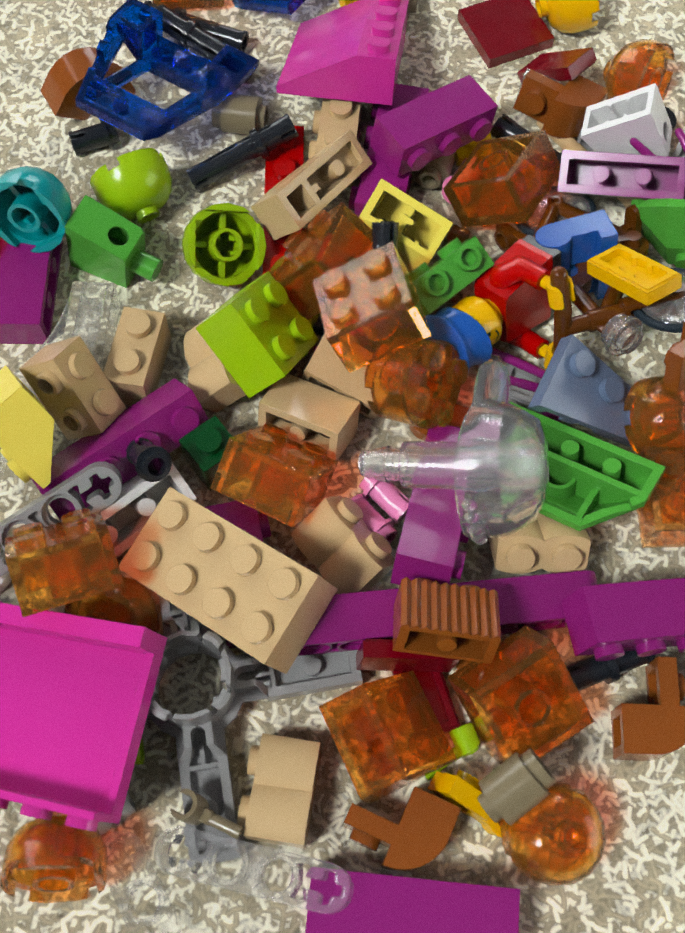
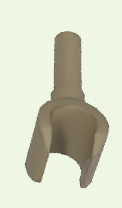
[170,788,244,840]

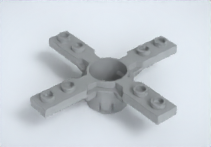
[146,595,363,868]

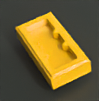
[587,243,682,306]

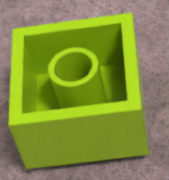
[196,271,319,398]

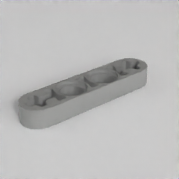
[0,461,122,577]

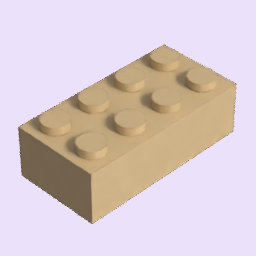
[117,486,338,674]

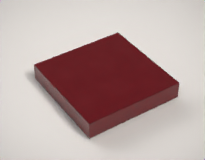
[457,0,554,69]

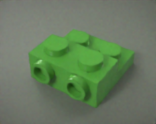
[397,236,494,322]

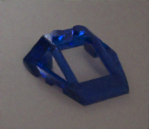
[75,0,259,141]

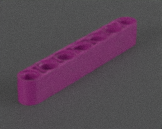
[298,570,598,656]

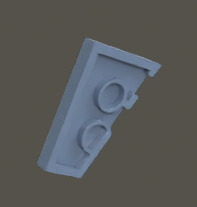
[528,334,658,447]

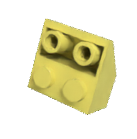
[343,178,454,288]
[0,365,54,489]

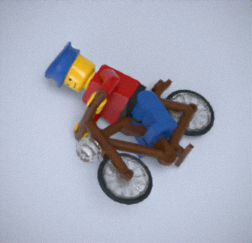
[415,186,685,378]

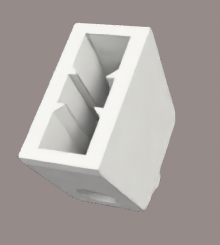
[581,83,672,156]

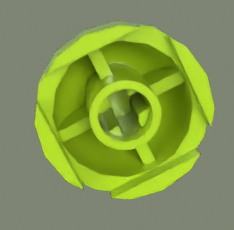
[90,148,172,224]
[182,203,266,287]

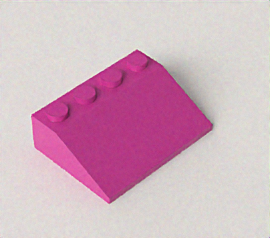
[276,0,409,106]

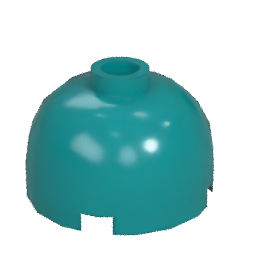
[0,166,73,253]

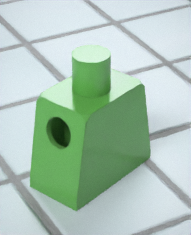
[64,195,163,288]

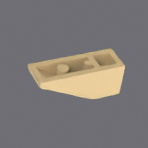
[251,129,372,240]

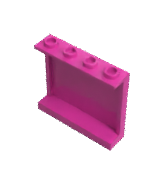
[0,602,167,832]

